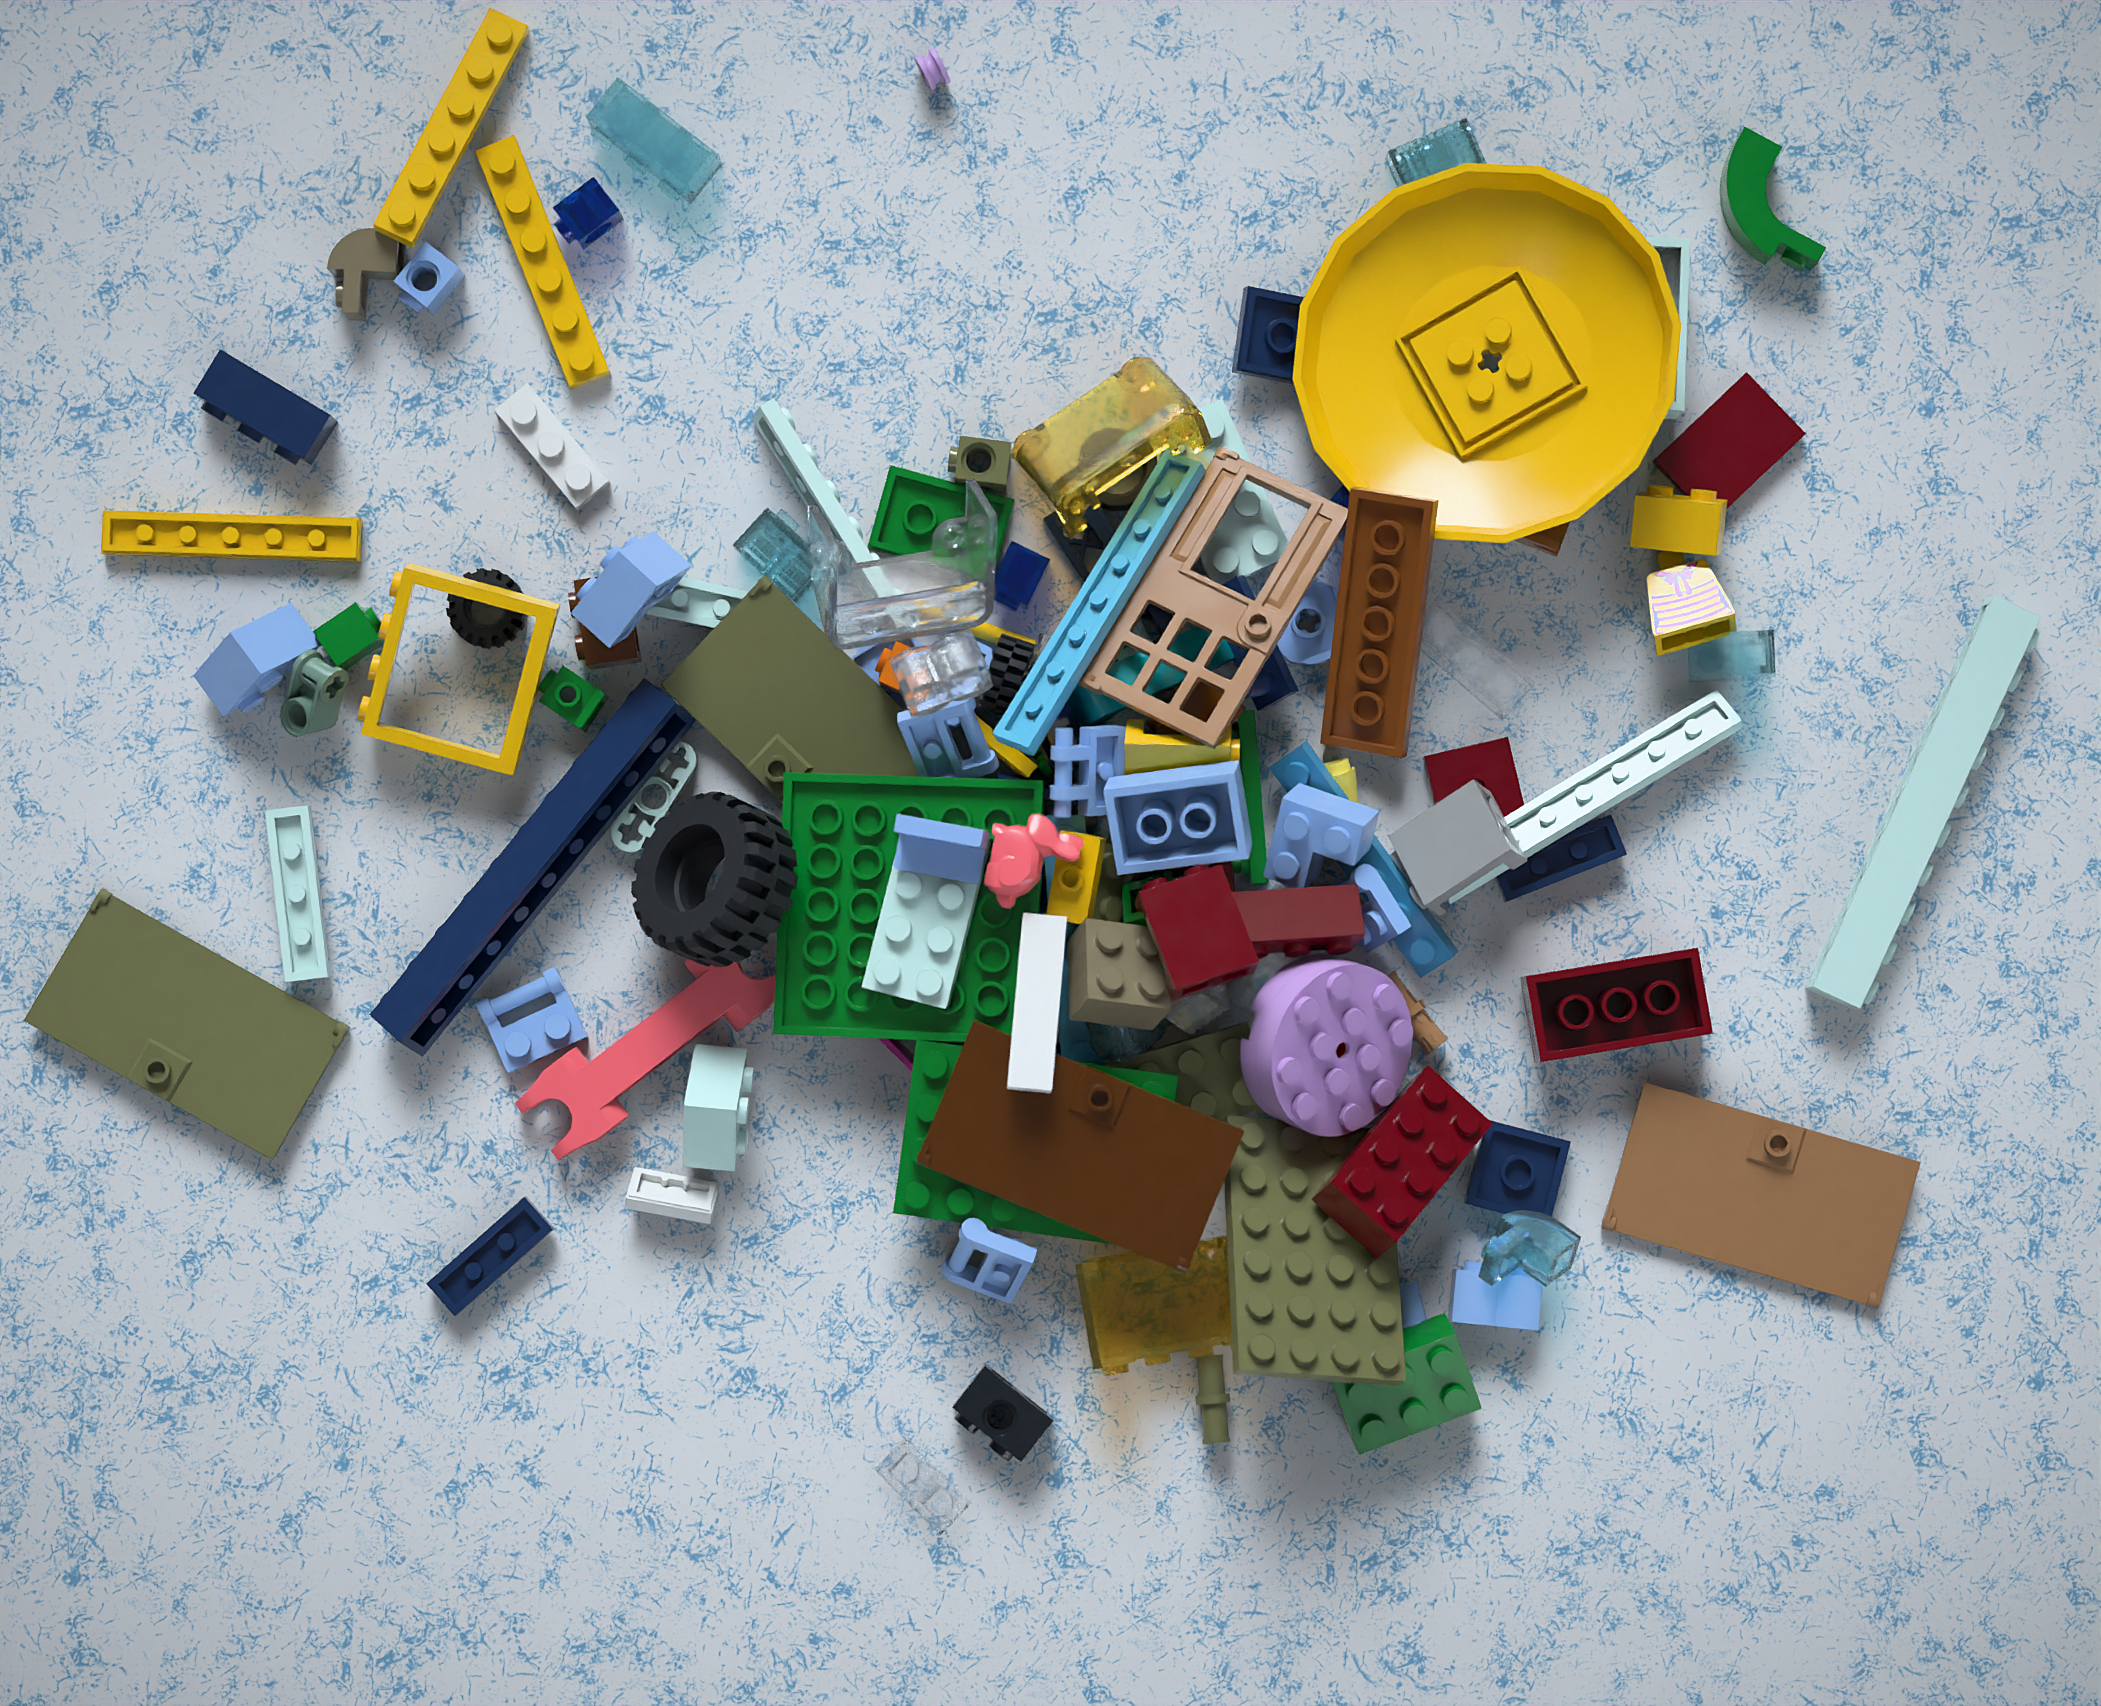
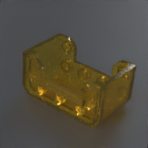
[1075,1235,1232,1376]

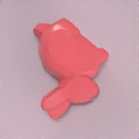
[984,813,1084,909]

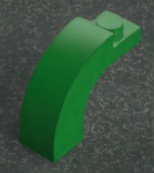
[1720,127,1826,271]

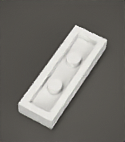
[494,383,610,510]

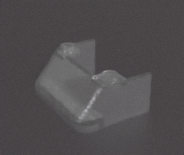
[808,479,998,650]

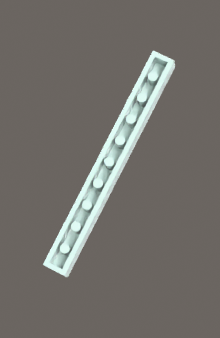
[1805,595,2041,1010]

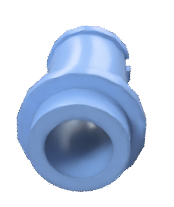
[1400,1282,1427,1328]

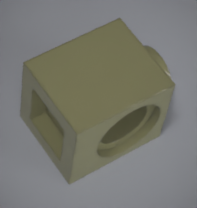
[947,436,1012,491]

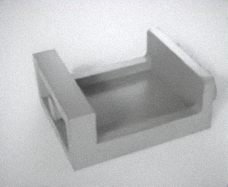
[1388,779,1528,916]

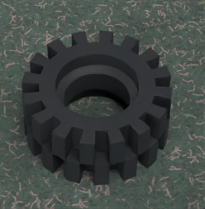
[446,568,528,649]
[977,634,1035,715]

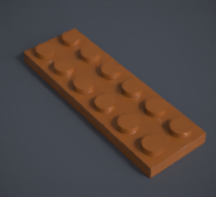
[1320,486,1439,759]

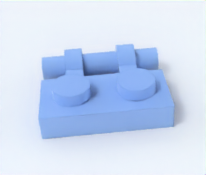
[1050,725,1126,817]

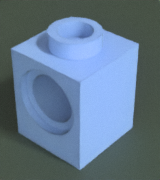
[393,241,465,316]

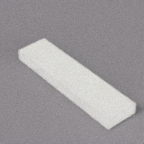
[1007,913,1067,1093]

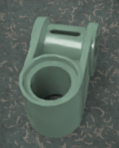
[280,649,349,737]

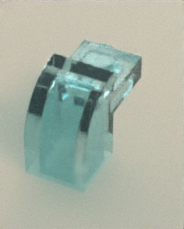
[1688,630,1776,682]
[1478,1210,1581,1287]

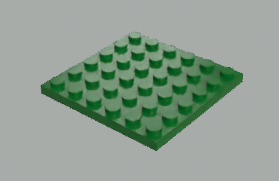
[773,772,1046,1042]

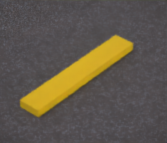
[101,510,363,563]

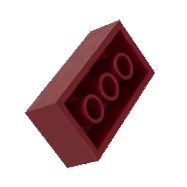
[1520,948,1713,1063]
[1311,1065,1493,1258]

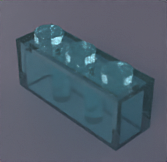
[586,77,723,204]

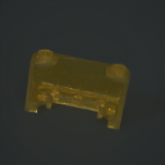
[1011,357,1213,539]

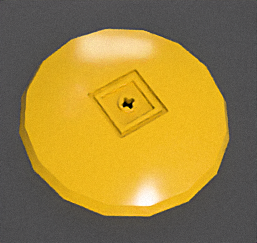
[1292,163,1681,543]

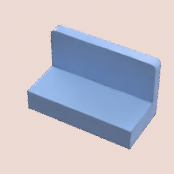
[894,814,990,884]

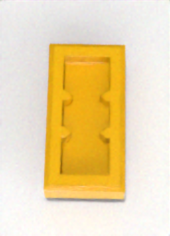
[962,716,1038,779]
[1046,830,1106,924]

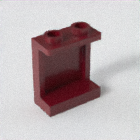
[1135,864,1259,1001]

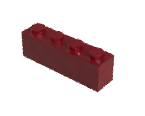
[1232,884,1365,959]

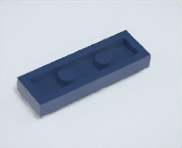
[1495,815,1627,903]
[426,1196,555,1316]

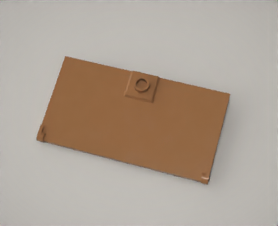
[1601,1081,1921,1309]

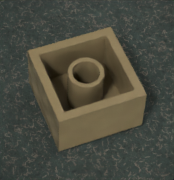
[1067,918,1171,1030]

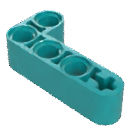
[1067,627,1235,727]

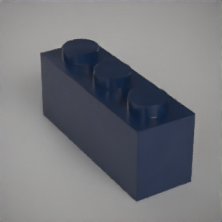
[193,349,338,465]

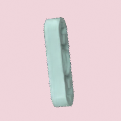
[611,741,698,853]

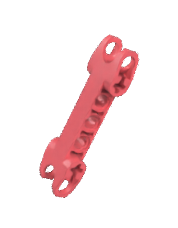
[514,959,776,1160]

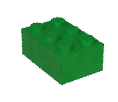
[1330,1313,1482,1455]

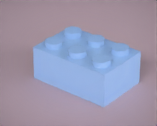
[1103,760,1253,875]

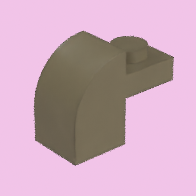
[327,228,405,321]

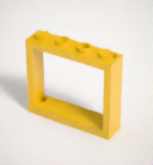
[357,563,561,776]

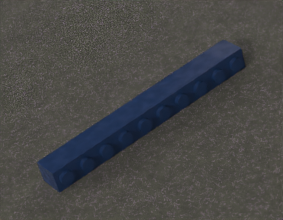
[369,678,696,1057]

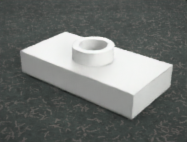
[625,1167,720,1224]

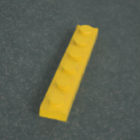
[373,8,529,248]
[475,135,611,389]

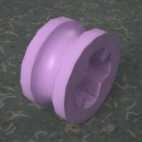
[914,47,951,92]

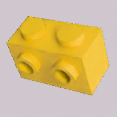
[1630,485,1727,556]

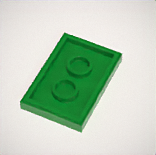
[867,465,1014,583]

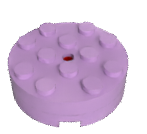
[1240,954,1413,1137]

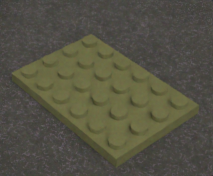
[1222,1115,1406,1386]

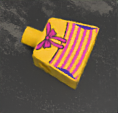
[1646,551,1737,656]

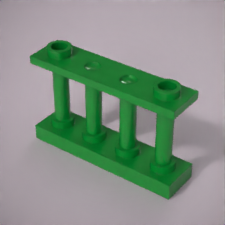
[1144,710,1269,886]

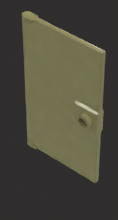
[661,575,919,802]
[23,888,350,1160]

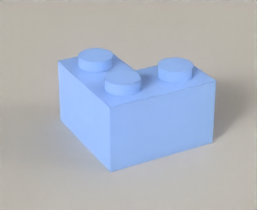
[571,531,692,648]
[193,603,321,717]
[1263,783,1380,888]

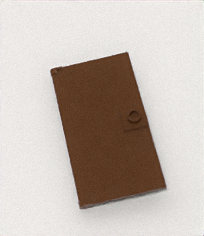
[916,1020,1245,1274]

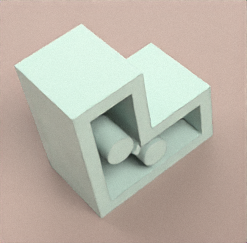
[683,1044,754,1171]

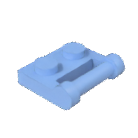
[897,690,999,778]
[1329,864,1412,953]
[476,966,588,1073]
[941,1218,1037,1304]

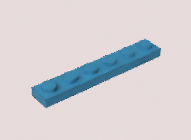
[1269,741,1458,978]

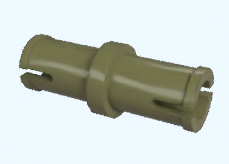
[1195,1354,1230,1444]

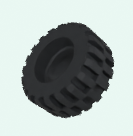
[631,791,798,967]

